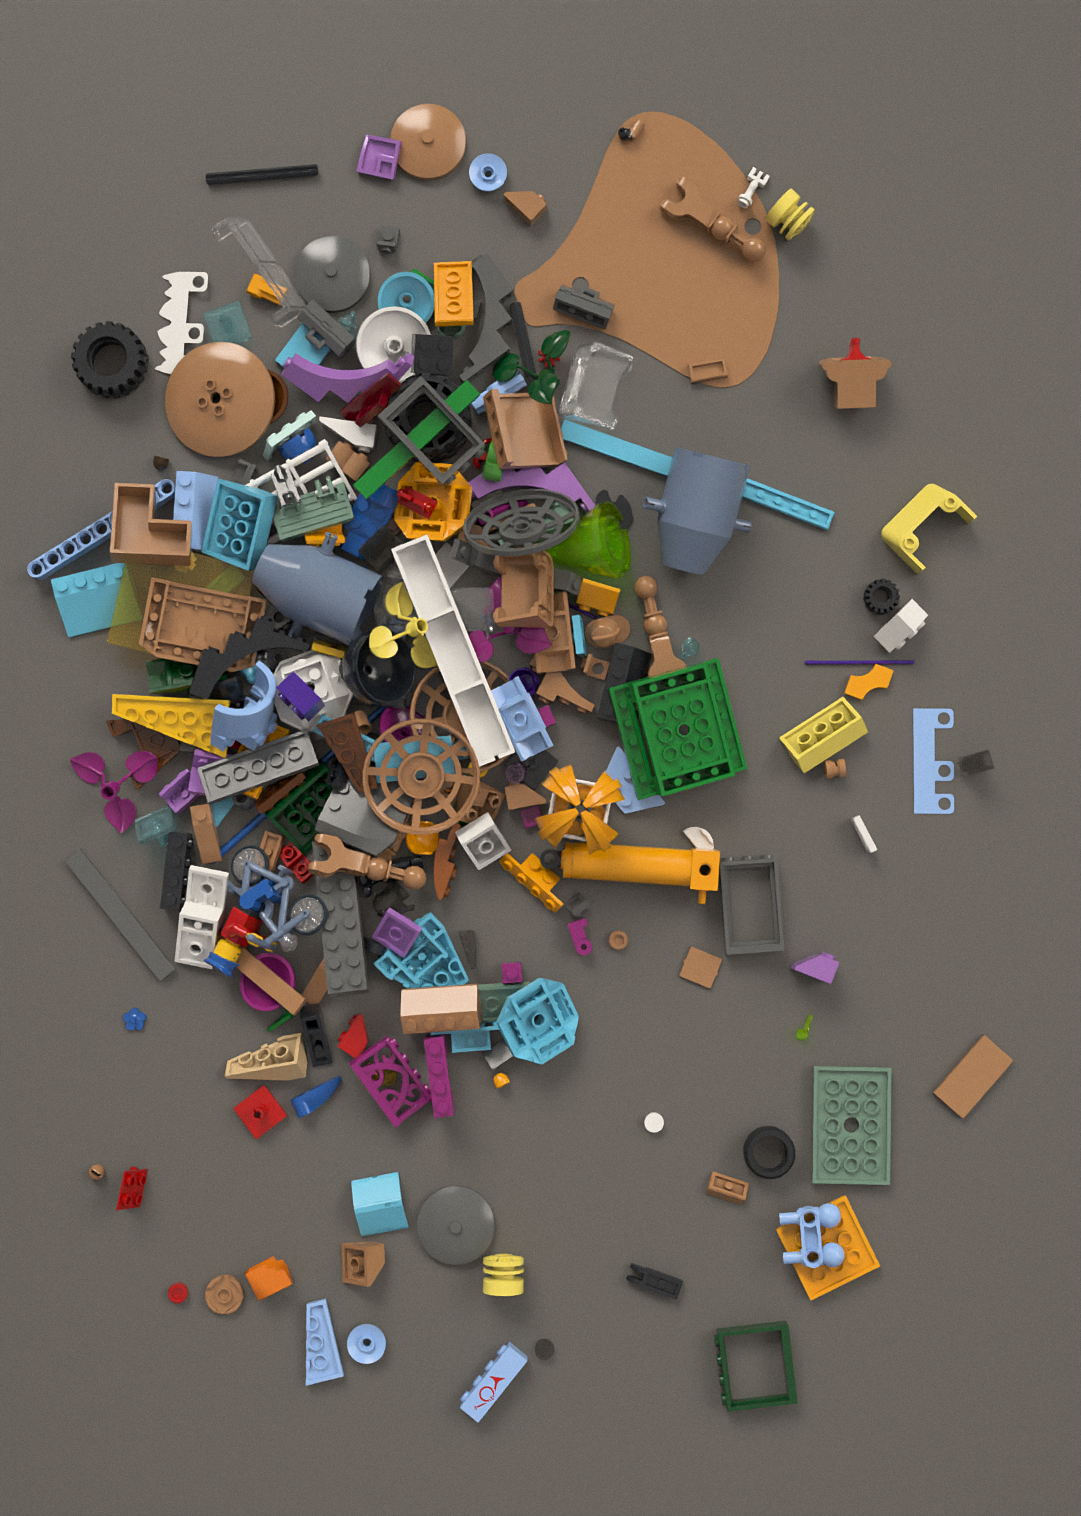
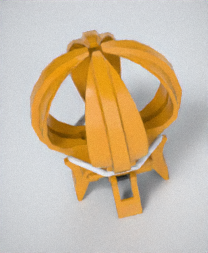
[535,764,625,855]

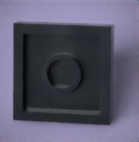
[505,750,558,791]

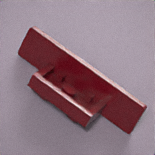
[339,373,402,428]

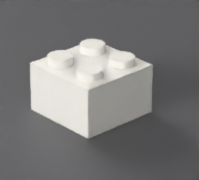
[455,812,511,870]

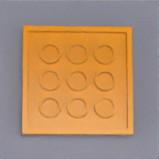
[776,1195,880,1300]

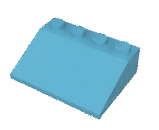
[201,479,278,571]
[51,563,143,638]

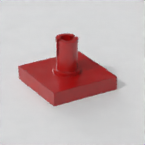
[233,1084,288,1139]

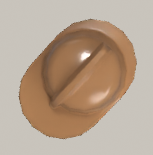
[585,615,630,648]

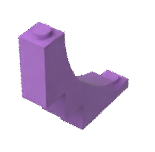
[282,352,414,403]
[468,462,598,516]

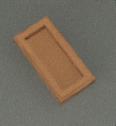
[687,357,728,383]

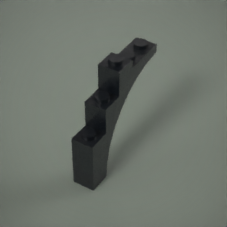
[188,616,310,700]

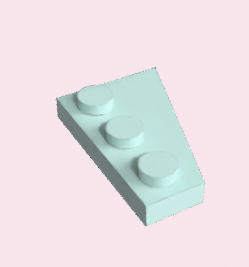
[263,410,316,462]

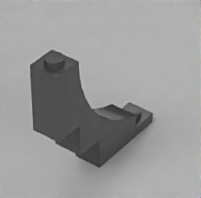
[459,253,514,383]
[450,539,583,595]

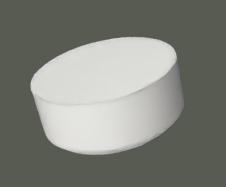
[644,1112,664,1132]

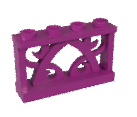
[348,1035,432,1128]

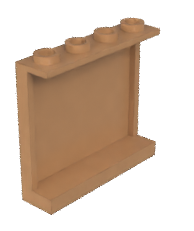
[483,389,567,469]

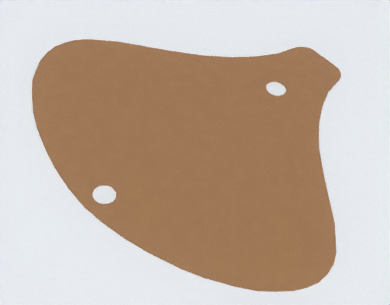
[515,111,779,388]

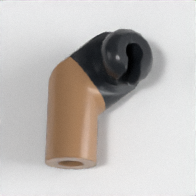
[618,119,645,141]

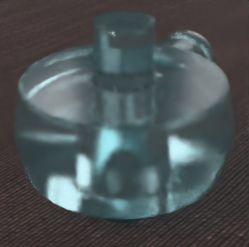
[339,310,356,332]
[679,638,700,660]

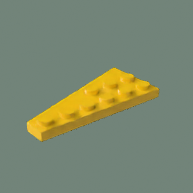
[112,694,230,758]

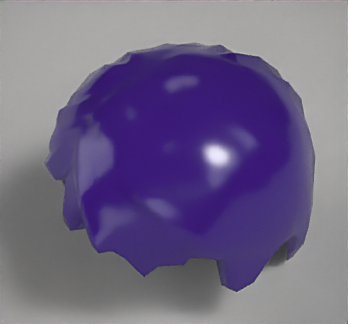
[509,667,539,698]

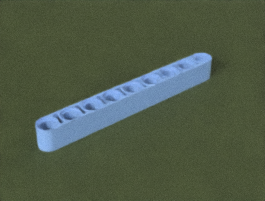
[27,479,176,580]

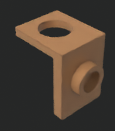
[580,654,610,680]

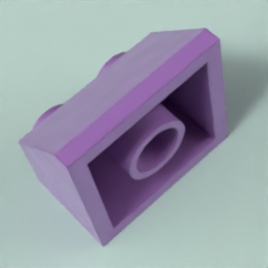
[790,952,839,984]

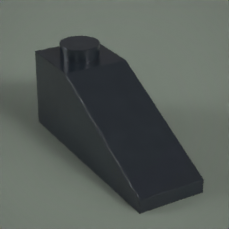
[300,1003,332,1067]

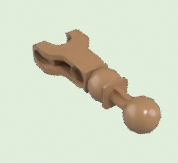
[659,177,766,262]
[634,576,686,677]
[308,834,426,890]

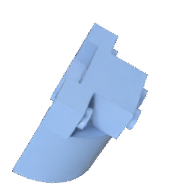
[210,661,277,751]

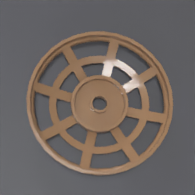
[409,662,514,774]
[362,719,480,835]

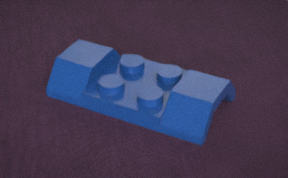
[339,484,399,561]

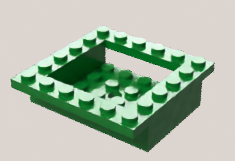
[608,658,747,800]

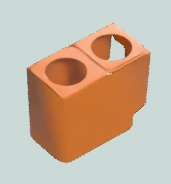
[245,1256,294,1301]

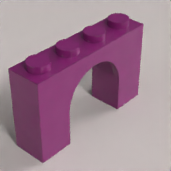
[424,1034,456,1118]

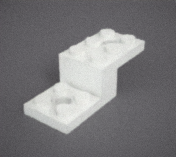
[175,865,229,969]

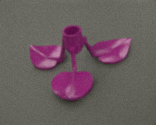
[468,578,552,663]
[70,751,158,833]

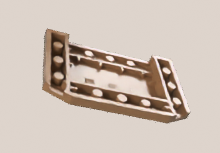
[139,577,267,672]

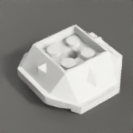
[273,650,353,733]

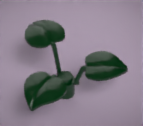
[492,330,570,404]

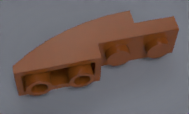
[434,823,461,900]

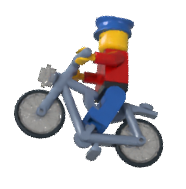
[203,845,328,977]

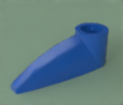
[290,1075,342,1118]

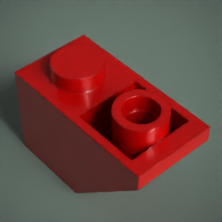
[337,1012,369,1058]

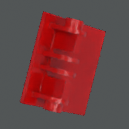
[116,1166,148,1210]

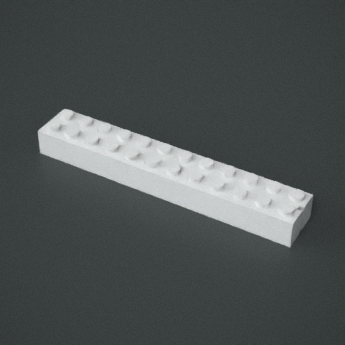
[391,535,515,767]

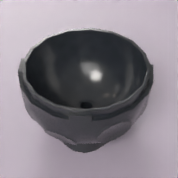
[339,629,417,706]

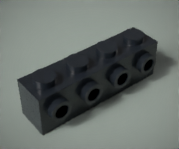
[160,832,193,911]

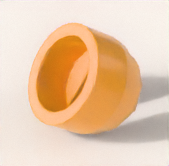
[493,1073,510,1089]

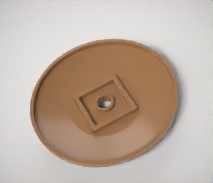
[165,342,275,457]

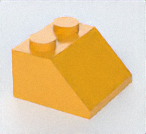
[576,578,620,617]

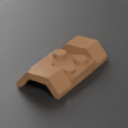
[535,591,576,673]

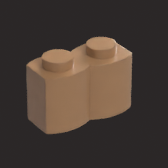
[326,441,371,483]

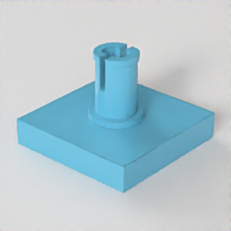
[572,615,587,657]

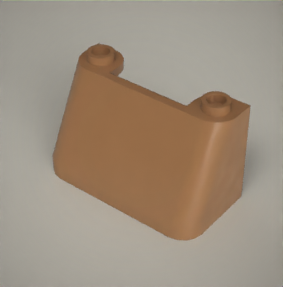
[493,543,554,628]

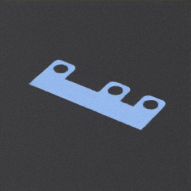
[913,708,954,814]

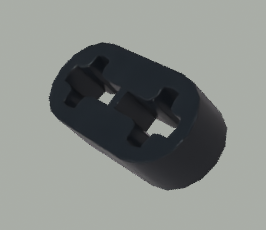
[326,756,347,790]
[363,936,386,956]

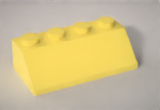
[779,697,868,773]

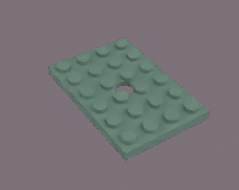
[812,1066,891,1185]

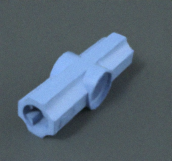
[471,371,527,416]

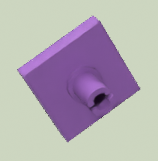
[372,908,422,958]

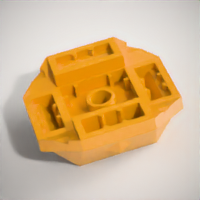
[394,462,473,542]

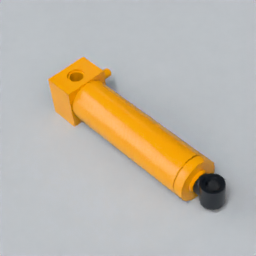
[540,841,720,904]

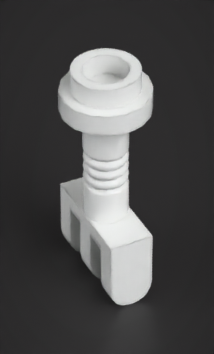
[737,167,770,209]

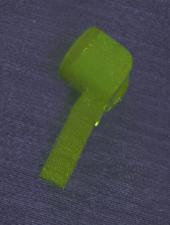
[796,1014,814,1040]

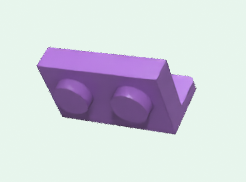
[159,769,201,815]

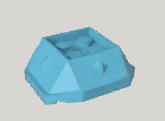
[496,978,579,1065]

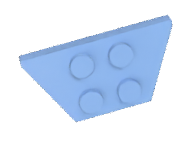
[606,746,665,814]

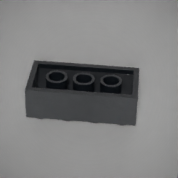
[597,642,652,724]

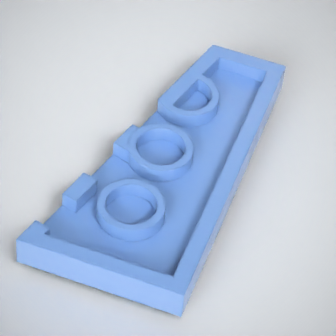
[306,1298,344,1386]

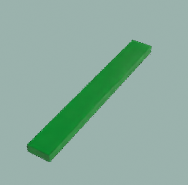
[353,380,480,500]

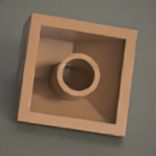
[341,1242,385,1287]

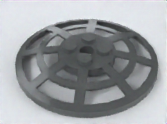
[463,489,580,556]

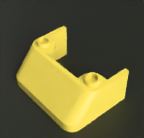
[881,484,977,574]

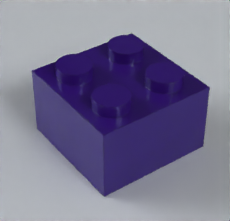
[276,671,325,722]

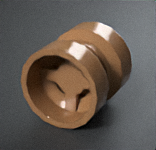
[824,758,846,779]

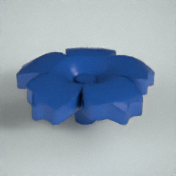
[123,1007,147,1031]

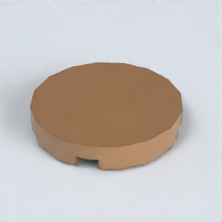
[205,1274,244,1314]

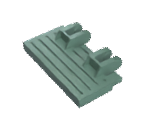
[273,476,355,542]

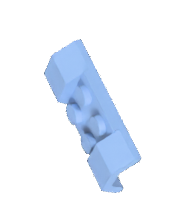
[491,676,554,762]

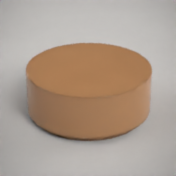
[609,930,628,950]

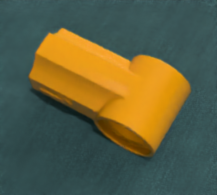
[246,274,287,306]

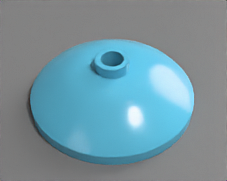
[378,272,435,323]

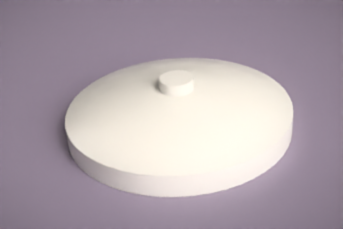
[356,307,431,383]

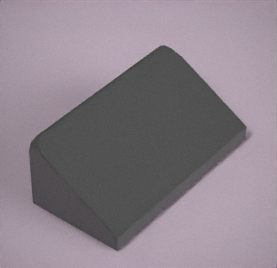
[482,1039,513,1070]

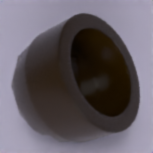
[153,455,169,470]

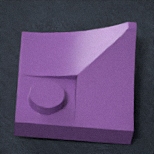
[357,135,402,180]

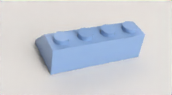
[173,471,218,552]

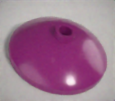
[379,705,434,742]
[240,953,296,1011]

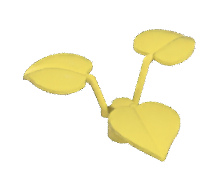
[369,582,438,668]

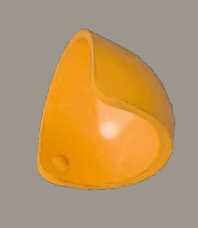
[406,821,439,855]

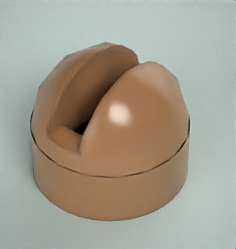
[88,1164,105,1180]

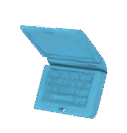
[351,1172,409,1237]

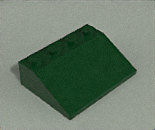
[264,759,333,855]

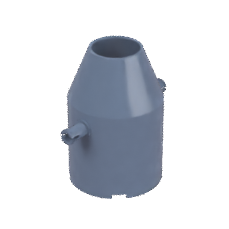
[642,447,752,575]
[252,532,383,645]

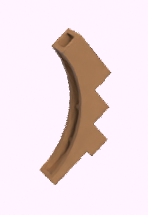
[529,653,595,714]

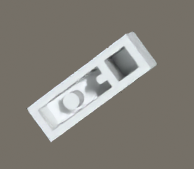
[319,417,378,453]

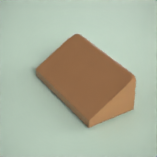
[706,1171,749,1205]

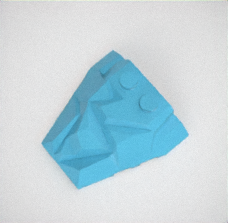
[373,912,469,988]

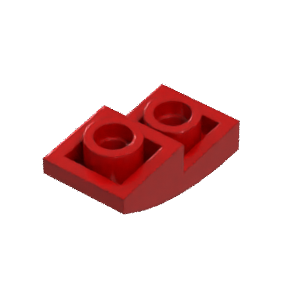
[279,841,314,884]

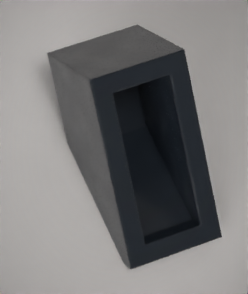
[217,677,246,709]

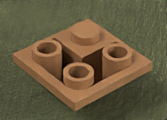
[457,781,506,823]

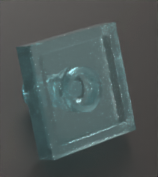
[203,301,252,344]
[135,805,176,846]

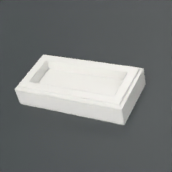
[851,815,877,853]

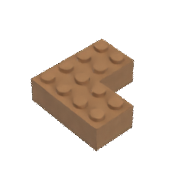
[110,483,192,566]

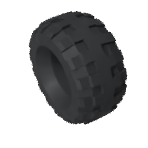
[384,373,472,463]

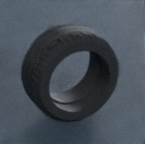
[743,1126,796,1179]

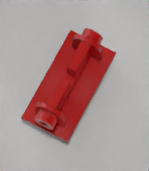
[396,486,438,519]

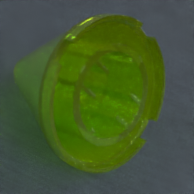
[547,501,631,579]

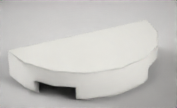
[683,827,714,849]

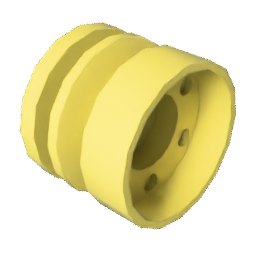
[765,189,816,241]
[483,1254,524,1296]

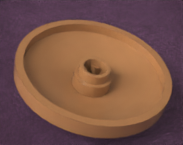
[390,104,466,180]

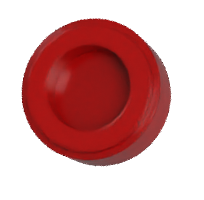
[168,1282,188,1303]

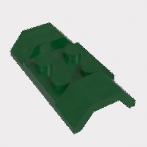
[145,658,228,695]

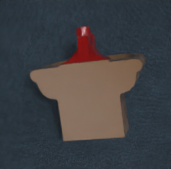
[819,338,892,409]

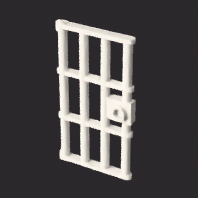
[246,439,357,547]

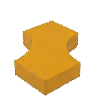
[844,664,894,700]

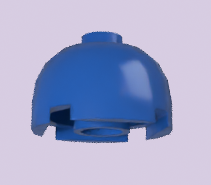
[278,428,317,464]

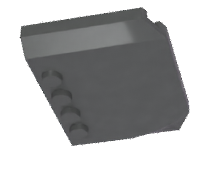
[315,732,425,858]

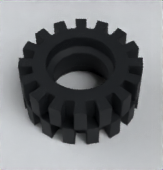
[863,579,900,615]

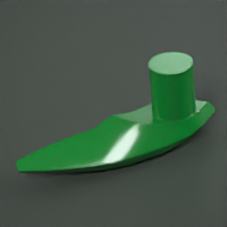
[267,1008,295,1032]

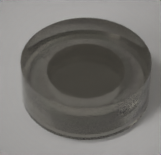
[535,1339,554,1360]

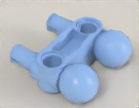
[779,1203,845,1268]

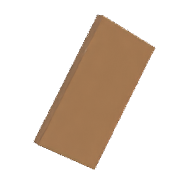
[933,1035,1013,1119]

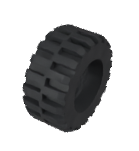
[71,321,149,399]

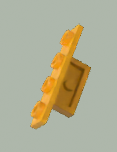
[499,853,563,913]

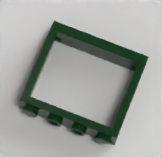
[714,1321,798,1412]

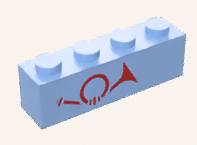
[460,1342,527,1422]

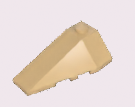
[225,1033,307,1081]

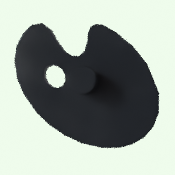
[595,490,633,530]

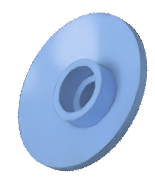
[469,153,507,191]
[347,1324,386,1364]

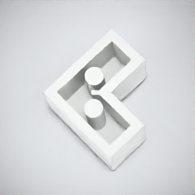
[874,599,928,653]

